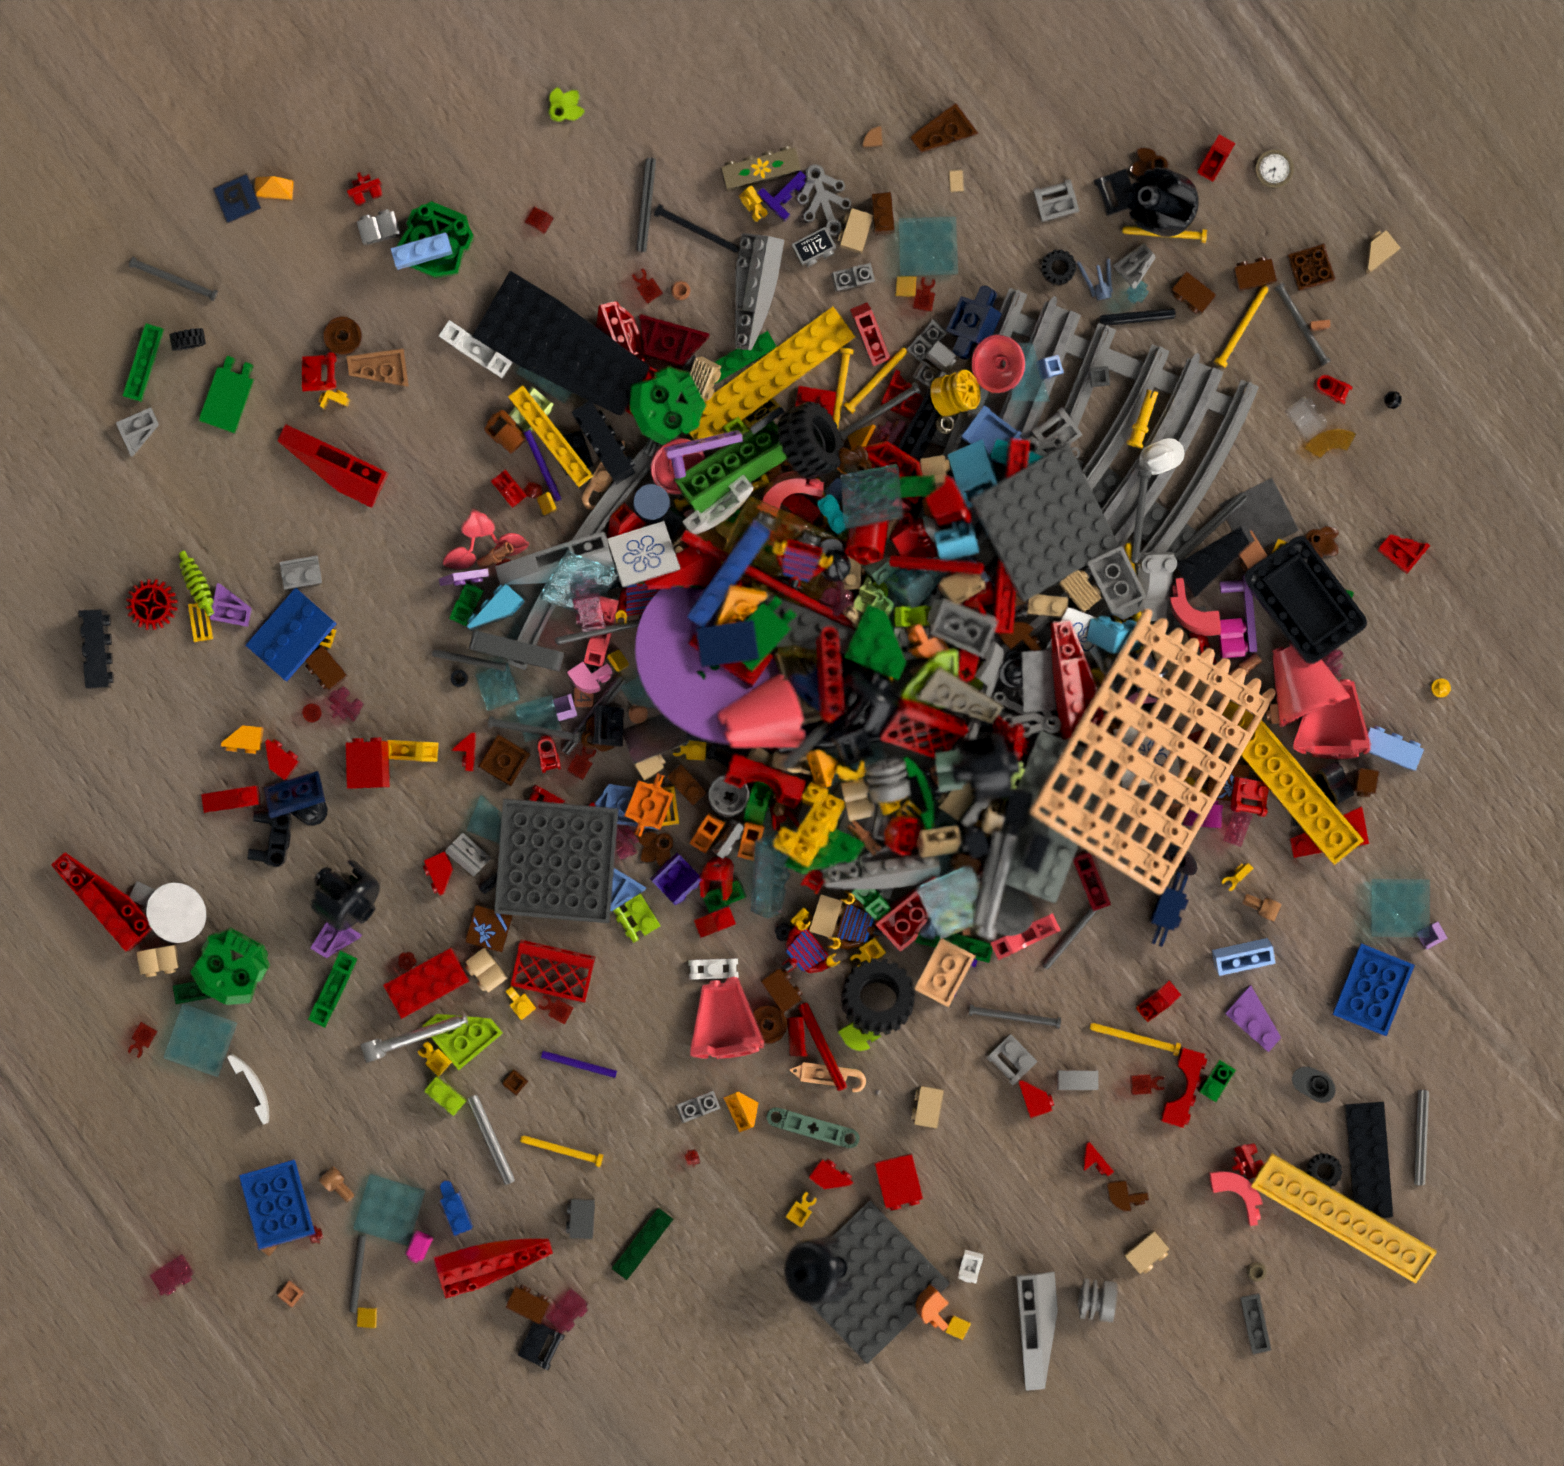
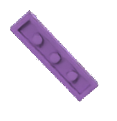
[664,430,743,478]
[1220,575,1257,653]

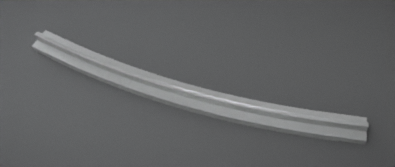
[507,437,677,671]

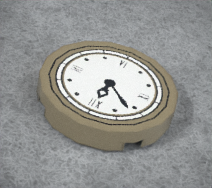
[1255,150,1294,189]

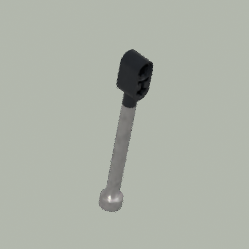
[976,788,1033,939]

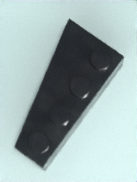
[571,400,635,485]
[1177,524,1255,597]
[78,609,114,689]

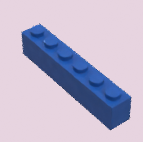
[687,520,770,628]

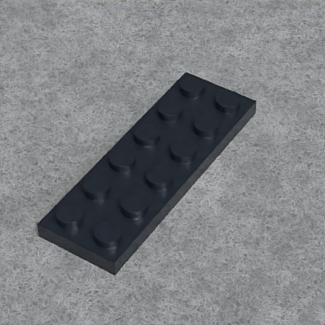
[1345,1101,1393,1218]

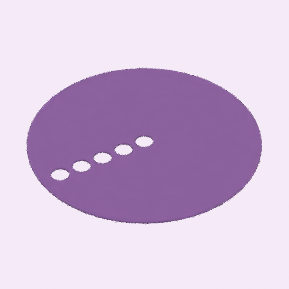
[635,574,817,743]

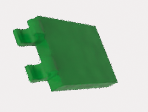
[199,356,254,434]
[742,596,796,672]

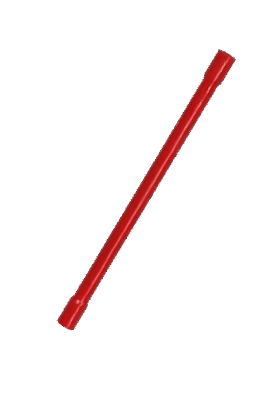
[681,530,853,629]

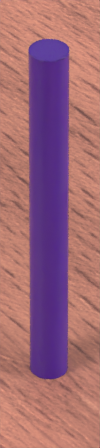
[523,429,562,502]
[541,1051,617,1078]

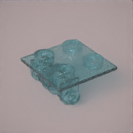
[475,663,520,711]
[515,695,562,742]

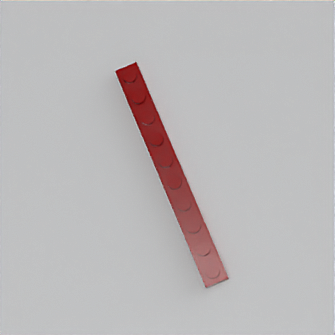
[993,439,1030,634]

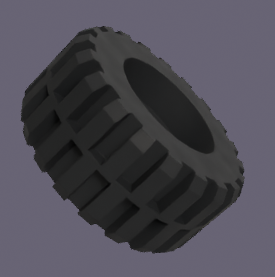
[777,402,844,479]
[841,958,915,1036]

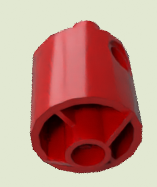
[845,507,890,564]

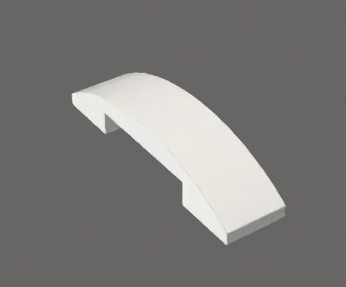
[439,320,513,378]
[682,474,754,534]
[227,1054,269,1125]

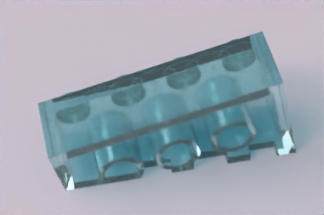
[751,832,790,919]

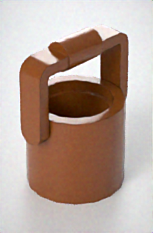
[484,410,526,454]

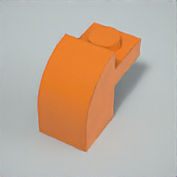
[906,624,949,660]
[690,812,725,854]
[737,821,765,862]
[916,1284,949,1331]

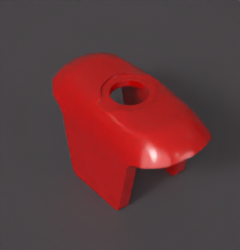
[926,475,971,526]
[699,856,734,900]

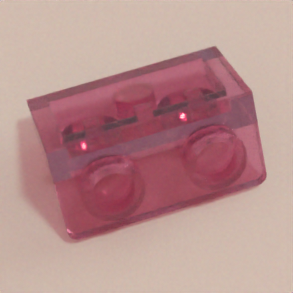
[572,590,605,632]
[150,1254,195,1296]
[546,1288,588,1333]

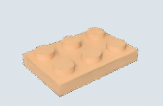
[915,938,975,1007]

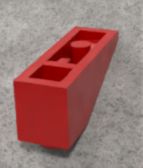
[850,302,891,367]
[201,786,261,813]

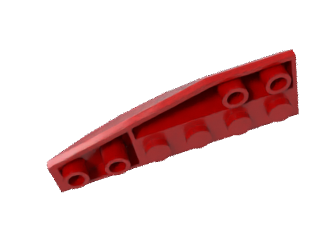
[277,424,389,508]
[1052,621,1107,740]
[51,852,152,952]
[433,1238,553,1299]

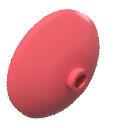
[972,335,1025,393]
[650,438,706,494]

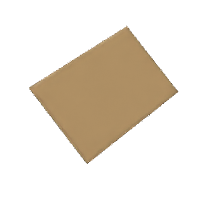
[949,170,964,192]

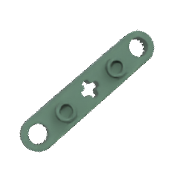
[766,1107,860,1148]

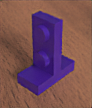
[758,171,806,222]

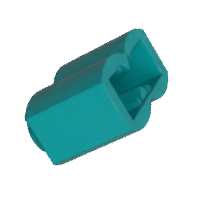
[817,494,850,534]

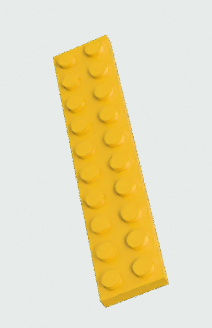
[689,307,856,440]
[1222,701,1364,865]
[1251,1153,1437,1284]

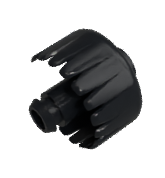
[1127,167,1199,237]
[840,670,900,735]
[951,733,1020,802]
[311,860,380,931]
[784,1236,853,1305]

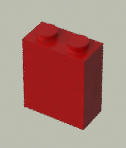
[345,737,390,789]
[874,1153,923,1211]

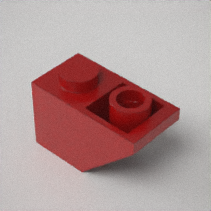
[607,503,645,539]
[265,739,300,780]
[423,851,454,896]
[1136,980,1181,1022]
[808,1158,853,1189]

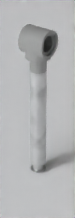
[360,1014,468,1063]

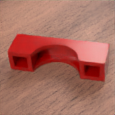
[723,754,806,809]
[1160,1047,1207,1128]

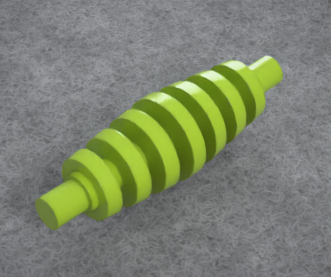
[179,551,214,616]

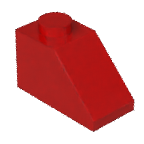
[1197,134,1236,182]
[694,906,736,938]
[1018,1080,1055,1118]

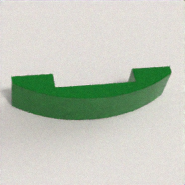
[903,757,934,830]
[308,950,358,1028]

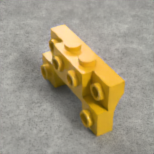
[773,782,845,867]

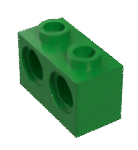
[744,781,773,826]

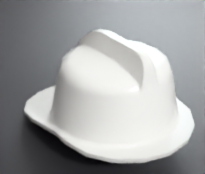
[1139,438,1185,475]

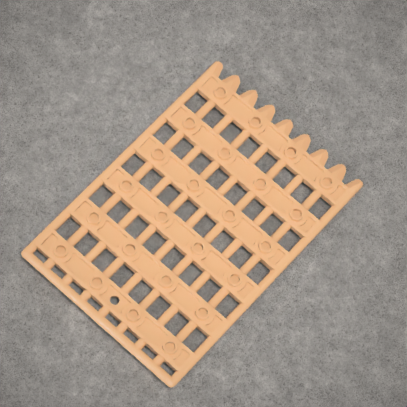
[1029,609,1276,895]

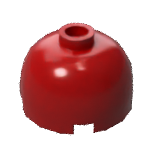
[884,815,921,856]

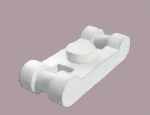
[688,959,739,979]

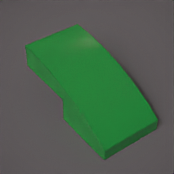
[449,582,484,626]
[703,879,747,913]
[850,889,891,921]

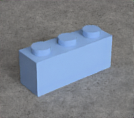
[391,233,453,270]
[1367,726,1424,771]
[1212,938,1275,976]

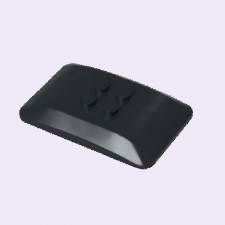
[1244,536,1367,664]

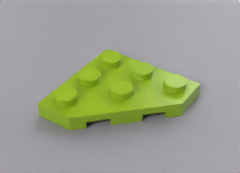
[900,649,958,709]
[422,1014,503,1070]

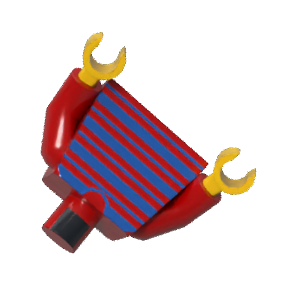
[773,539,833,587]
[615,583,660,623]
[782,916,840,973]

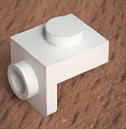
[958,1250,984,1283]

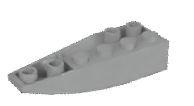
[735,233,784,350]
[495,532,616,585]
[822,846,940,889]
[1016,1272,1058,1390]

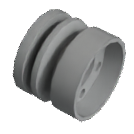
[865,759,911,802]
[709,775,749,818]
[1078,1278,1117,1322]

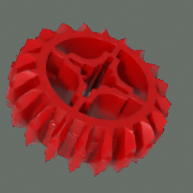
[126,579,178,630]

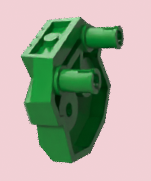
[396,201,474,279]
[629,366,706,445]
[190,927,270,1005]

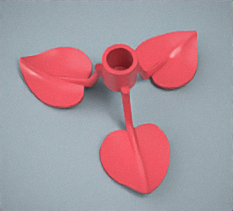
[443,510,529,569]

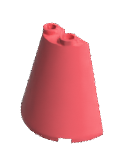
[1272,644,1350,727]
[718,674,805,747]
[1293,679,1371,759]
[690,977,764,1059]

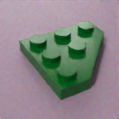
[845,604,906,680]
[785,828,864,874]

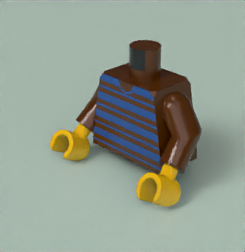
[827,891,882,950]

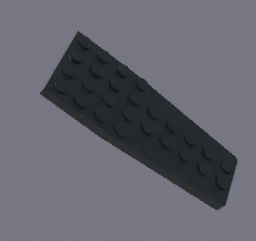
[472,271,650,415]

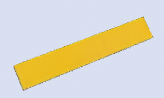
[508,385,594,488]

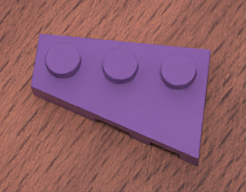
[1225,985,1281,1052]

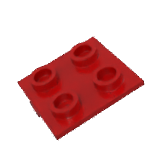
[892,518,938,571]
[993,716,1024,760]

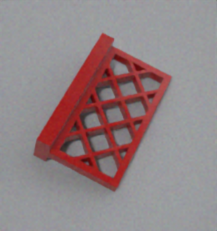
[879,697,969,759]
[510,939,596,1003]

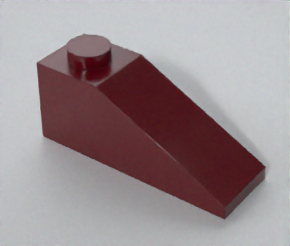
[1073,850,1111,912]

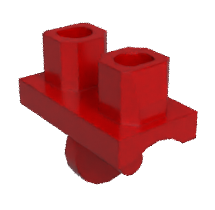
[347,172,383,206]
[491,469,527,508]
[1231,1143,1264,1179]

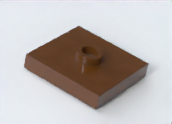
[478,734,531,786]

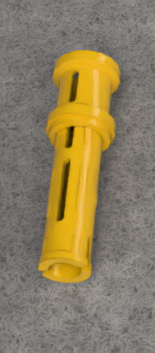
[1126,389,1158,449]

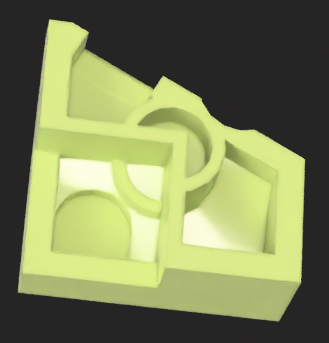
[852,577,894,618]

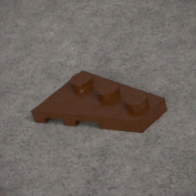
[910,103,979,153]

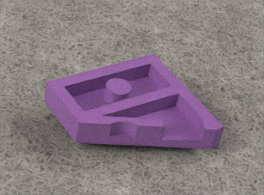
[439,569,489,586]
[210,583,252,627]
[310,922,362,958]

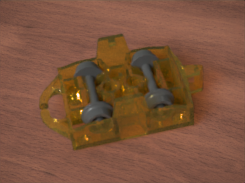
[715,496,839,607]

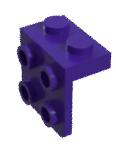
[650,852,702,905]

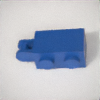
[440,1180,474,1236]

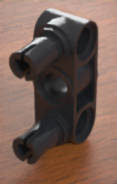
[247,811,292,867]

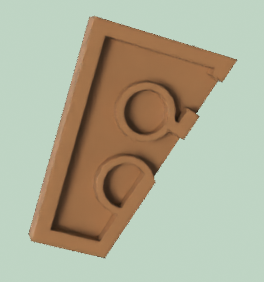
[346,349,409,387]

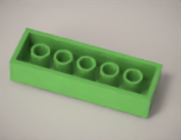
[674,421,786,513]

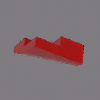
[880,369,924,420]
[787,1017,807,1057]

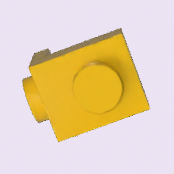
[318,390,350,409]
[836,760,866,782]

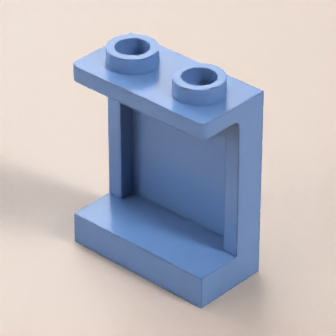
[961,405,1022,465]

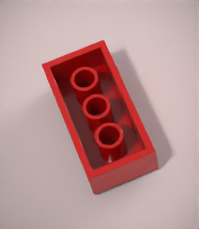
[383,948,470,1019]

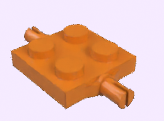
[624,773,674,837]

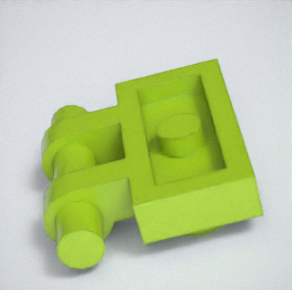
[613,893,661,943]

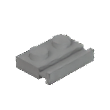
[279,556,322,590]
[445,833,491,877]

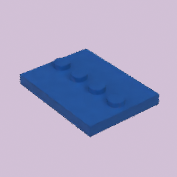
[245,588,337,682]
[1332,943,1415,1036]
[239,1160,315,1250]

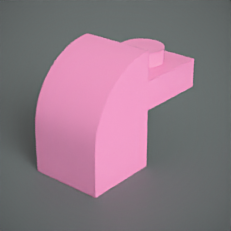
[567,662,613,694]

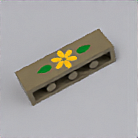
[721,146,801,192]

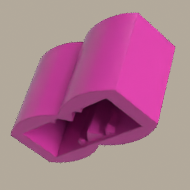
[1218,618,1248,659]
[405,1230,433,1263]

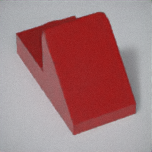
[451,733,476,771]
[1083,1141,1114,1176]

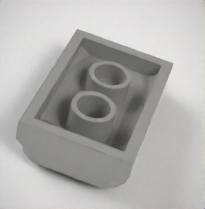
[1087,546,1147,620]
[1135,552,1177,621]
[927,599,998,657]

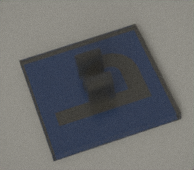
[212,173,262,224]

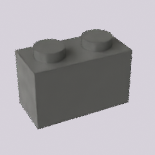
[566,1198,595,1239]

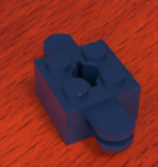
[946,285,1002,360]
[1149,871,1189,947]

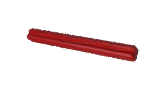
[889,555,983,575]
[798,1002,847,1091]

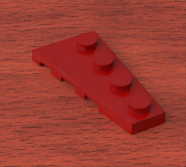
[689,627,774,687]
[1290,806,1369,858]

